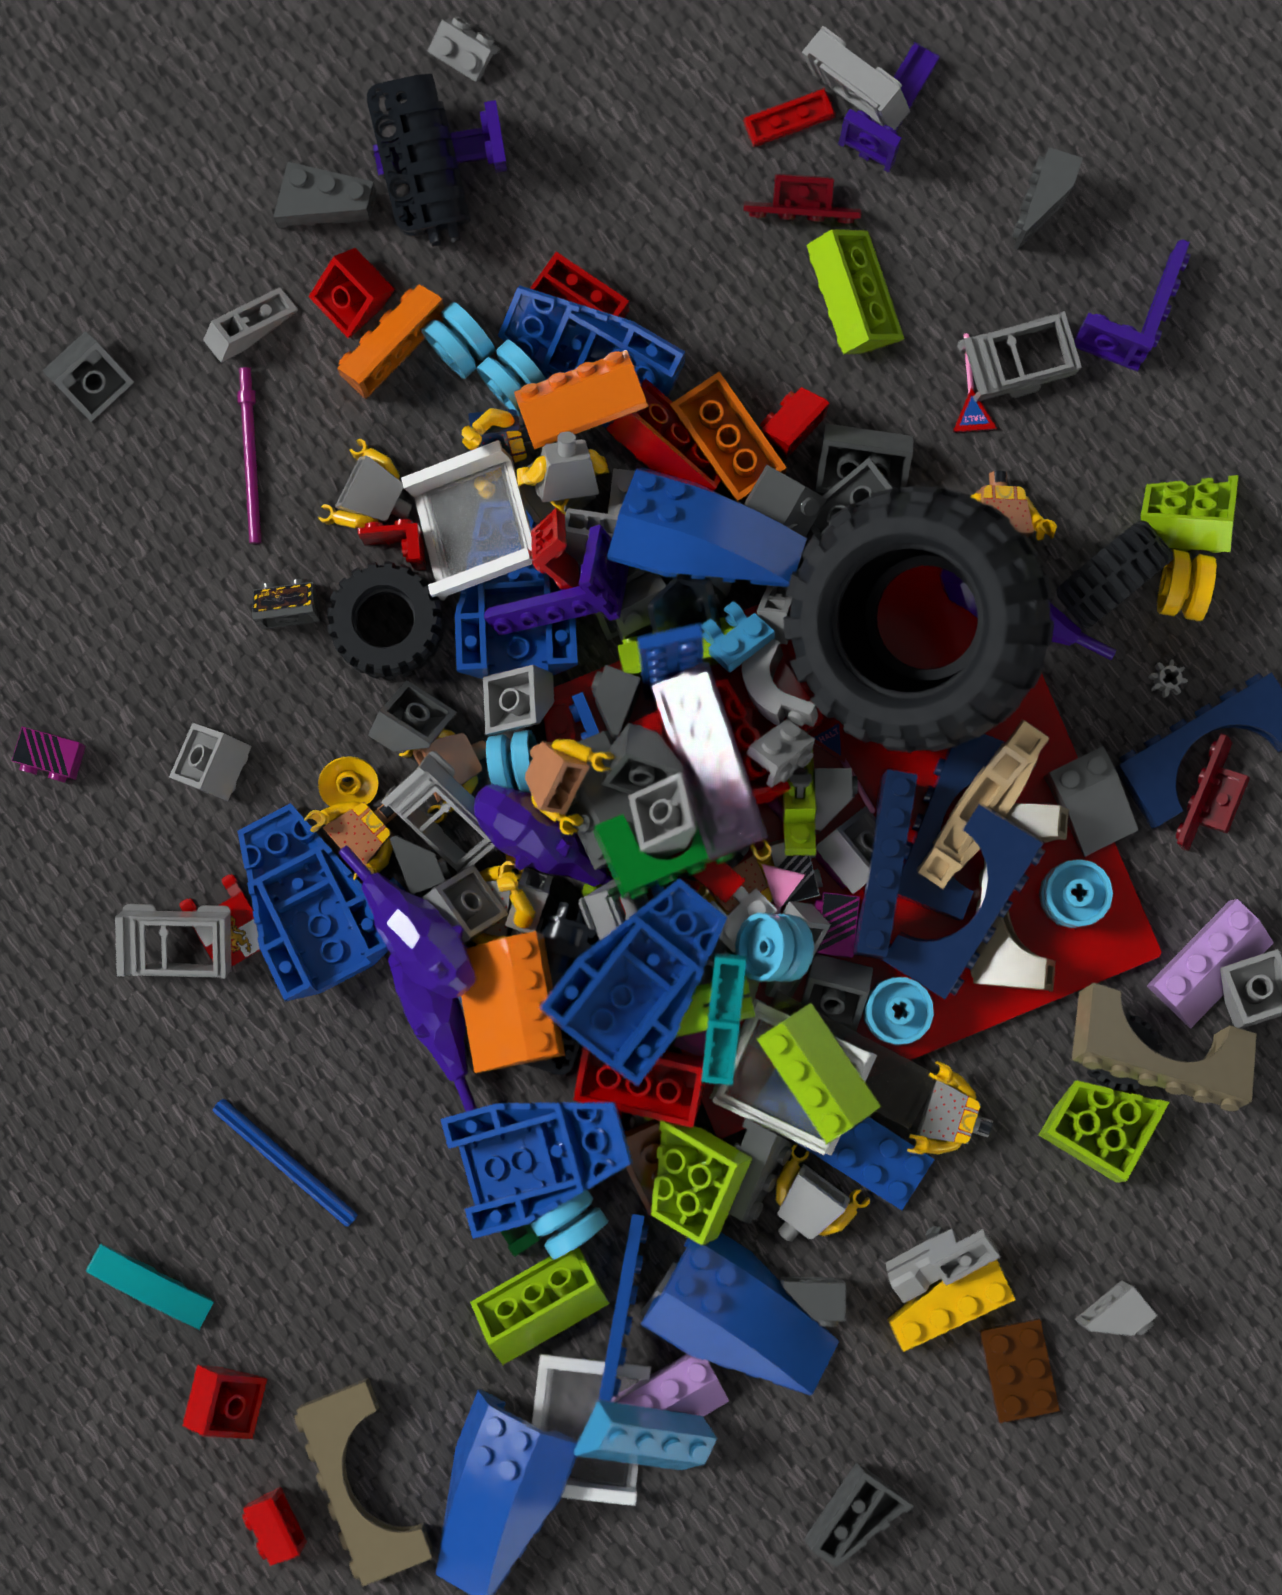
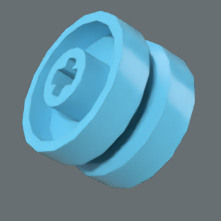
[421,301,496,379]
[476,339,547,417]
[486,730,537,793]
[1039,859,1113,928]
[735,913,814,982]
[863,977,934,1044]
[529,1189,608,1259]

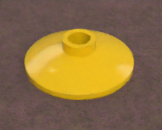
[318,756,378,806]

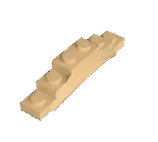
[917,719,1049,889]

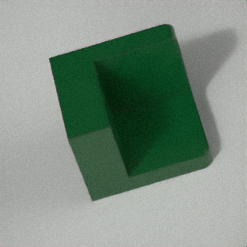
[500,1224,541,1257]

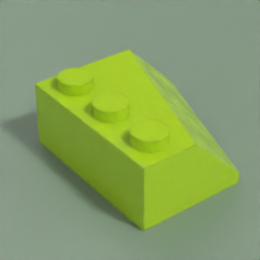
[1141,475,1239,553]
[1039,1080,1169,1183]
[651,1120,752,1246]

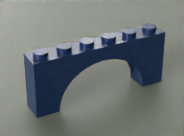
[1115,672,1282,829]
[897,734,1006,921]
[853,769,918,959]
[883,803,1045,999]

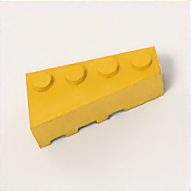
[887,1259,1015,1352]

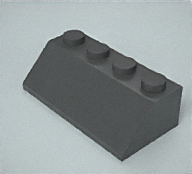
[567,731,640,870]

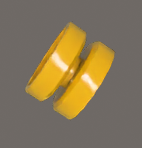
[1157,549,1217,621]

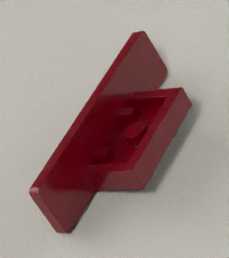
[743,173,861,223]
[1176,733,1250,851]

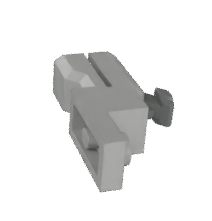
[885,1226,1000,1303]

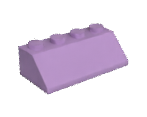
[1147,899,1274,1028]
[593,1354,729,1464]

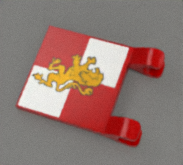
[179,874,260,966]

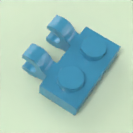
[701,602,775,673]

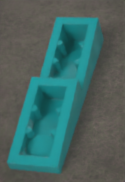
[701,953,747,1085]

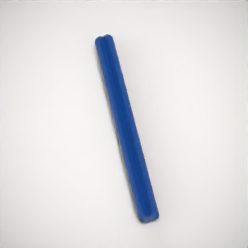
[213,1099,358,1227]

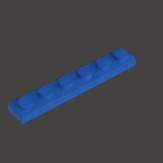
[598,1214,649,1402]

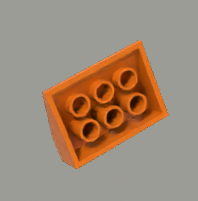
[461,931,565,1073]

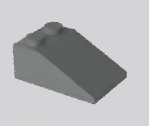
[1043,746,1138,857]

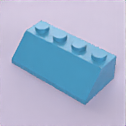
[574,1400,717,1470]

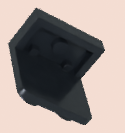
[648,574,721,634]

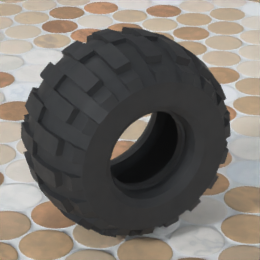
[783,486,1054,753]

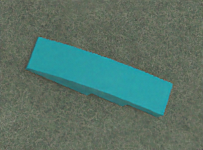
[86,1243,214,1329]

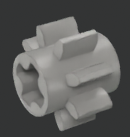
[1148,660,1188,698]

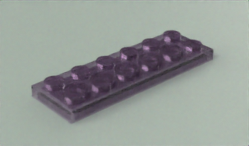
[652,662,767,860]

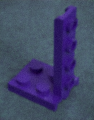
[838,42,940,173]
[373,100,507,176]
[1074,240,1190,371]
[484,525,629,636]

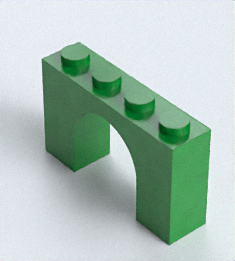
[593,779,739,900]

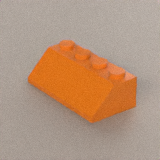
[337,284,445,399]
[514,350,648,449]
[670,371,787,502]

